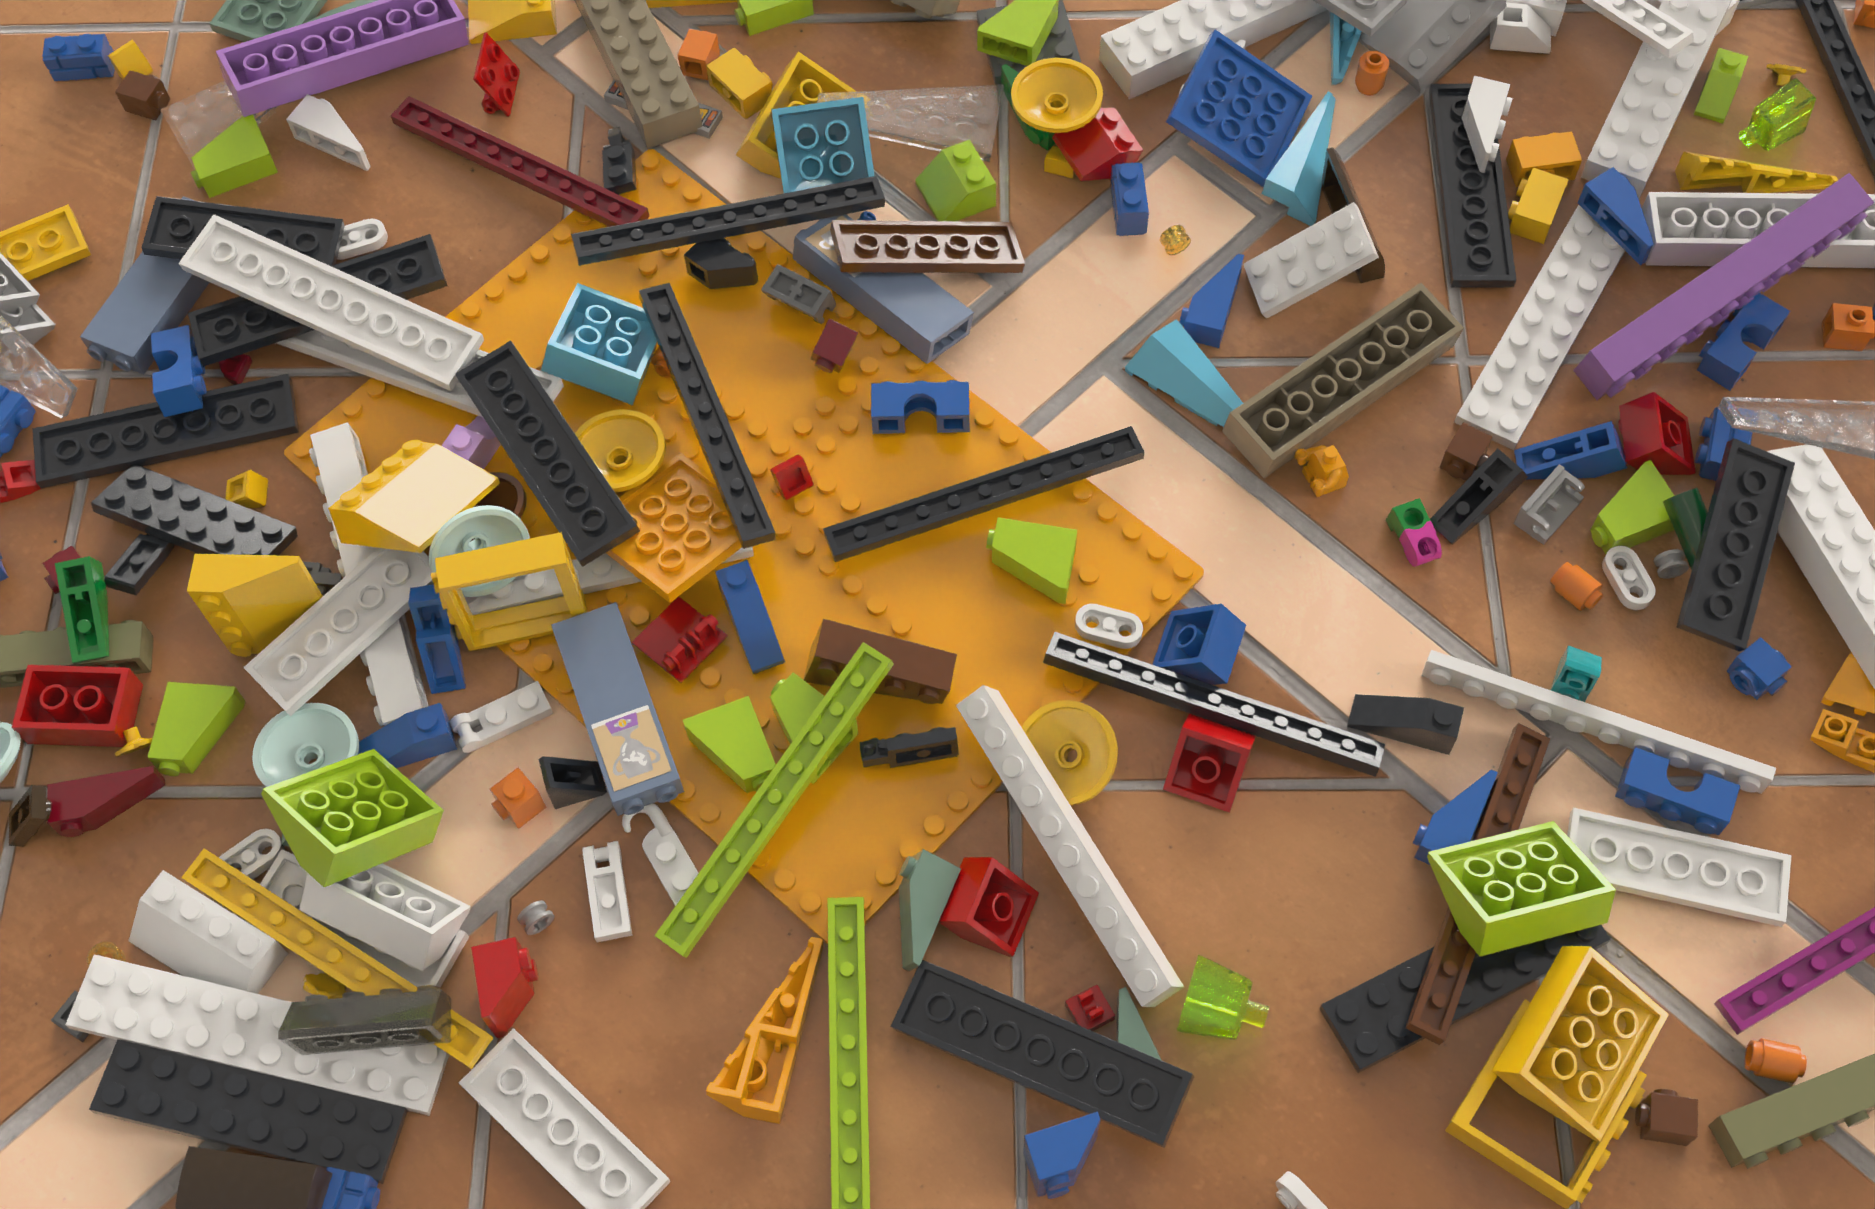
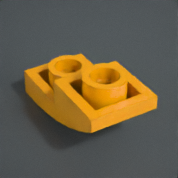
[1810,709,1875,773]

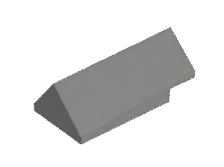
[0,253,55,357]

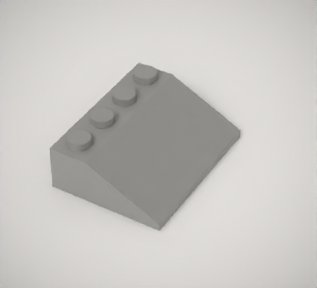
[1359,0,1507,94]

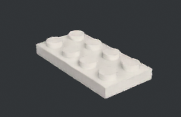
[1243,202,1379,318]

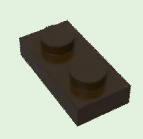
[9,785,51,847]

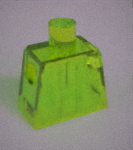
[1739,78,1816,151]
[1177,955,1269,1039]

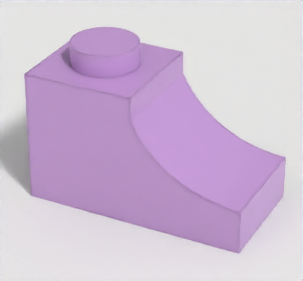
[442,416,501,469]

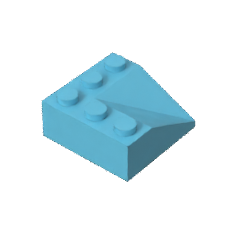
[771,97,874,193]
[541,283,658,405]

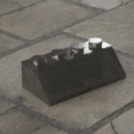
[278,985,451,1055]

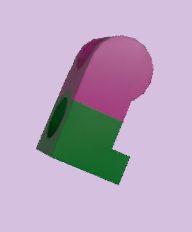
[1385,498,1442,567]

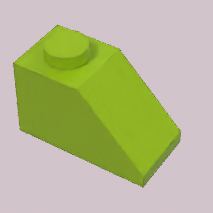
[1693,48,1748,124]

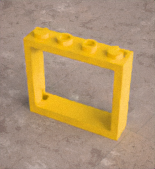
[431,532,587,651]
[1445,999,1647,1209]

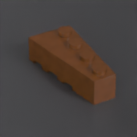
[804,619,957,704]

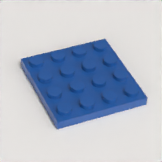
[1166,29,1312,188]

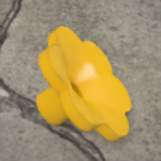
[1766,64,1806,87]
[115,727,152,757]
[303,973,347,1008]

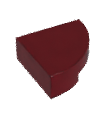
[219,354,253,385]

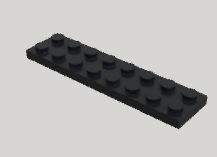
[1429,84,1516,288]
[188,234,448,367]
[455,341,640,567]
[32,374,299,488]
[1319,925,1611,1073]
[891,960,1194,1148]
[89,1039,408,1184]

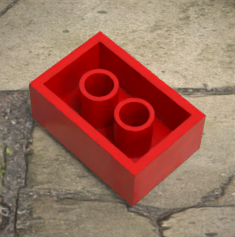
[11,664,143,747]

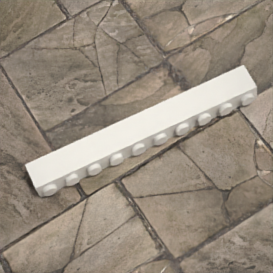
[309,422,429,726]
[956,685,1184,1007]

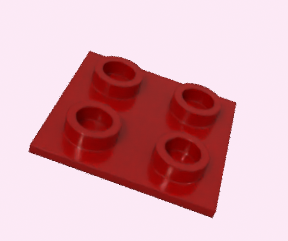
[473,32,520,117]
[632,596,728,683]

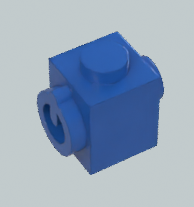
[1727,637,1792,700]

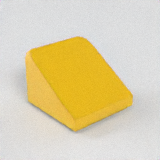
[108,40,153,79]
[1044,146,1075,178]
[225,470,268,508]

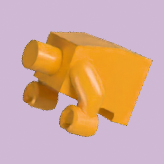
[1294,445,1349,497]

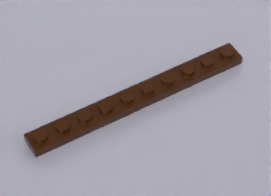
[1405,723,1550,1045]

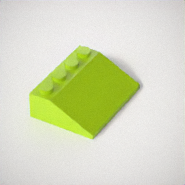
[261,749,444,887]
[1427,821,1616,956]

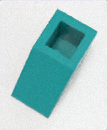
[1550,645,1602,702]

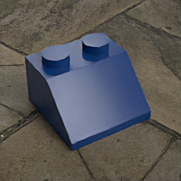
[1152,603,1246,685]
[1023,1112,1100,1199]

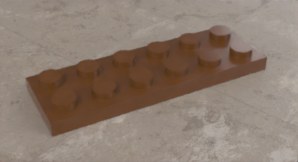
[830,220,1025,273]

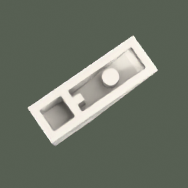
[286,94,370,171]

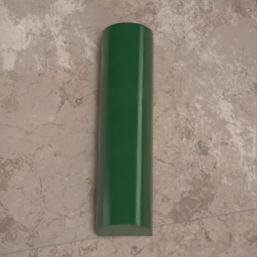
[1663,488,1708,571]

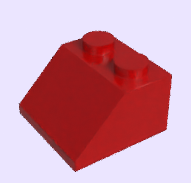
[1052,108,1143,181]
[1618,392,1696,475]
[1163,714,1256,813]
[939,857,1039,957]
[471,937,538,1039]

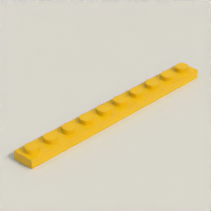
[181,848,493,1070]

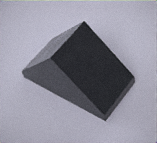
[538,756,607,809]

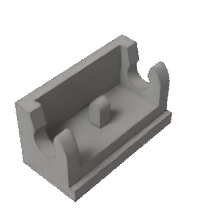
[1514,464,1585,545]

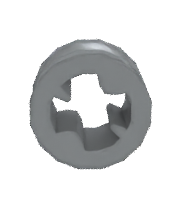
[1654,549,1689,579]
[517,900,555,935]

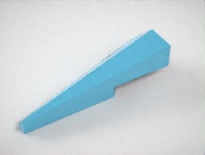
[1330,12,1362,85]
[1262,91,1336,226]
[1125,319,1243,427]

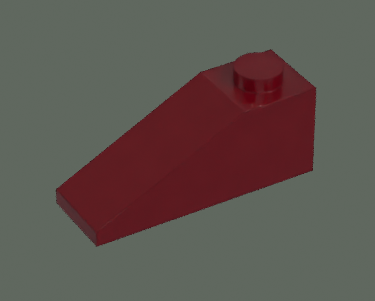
[47,766,165,837]

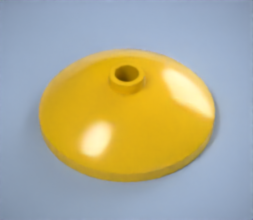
[1011,58,1103,133]
[575,409,666,492]
[1022,700,1118,806]

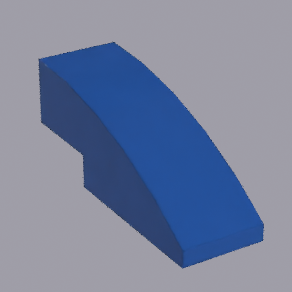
[408,584,466,694]

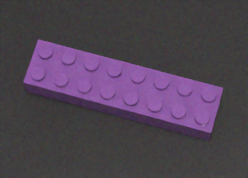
[216,0,469,117]

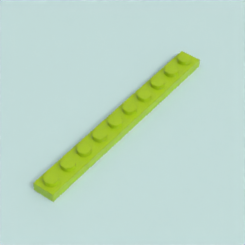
[655,642,894,958]
[827,897,870,1209]

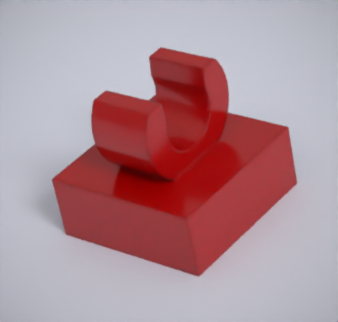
[770,454,814,500]
[1065,984,1115,1031]

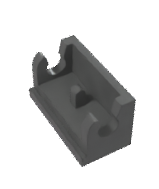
[761,264,836,324]

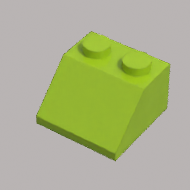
[915,139,996,221]

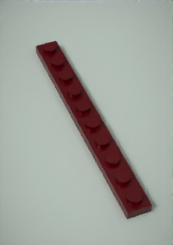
[390,96,650,227]

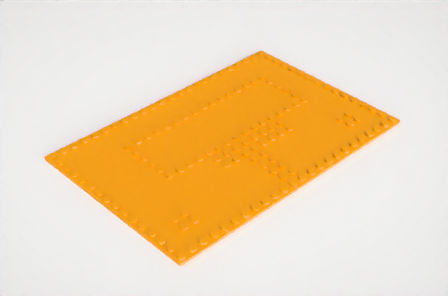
[284,149,1204,945]

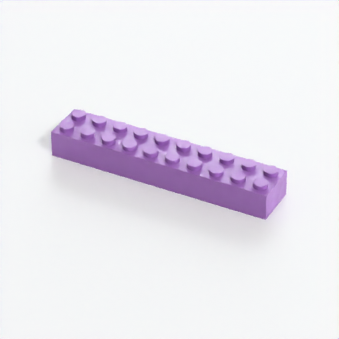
[1573,172,1874,400]

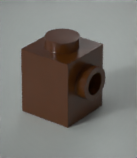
[115,70,170,121]
[1440,422,1493,481]
[1635,1089,1698,1146]

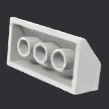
[299,863,471,971]
[129,870,288,994]

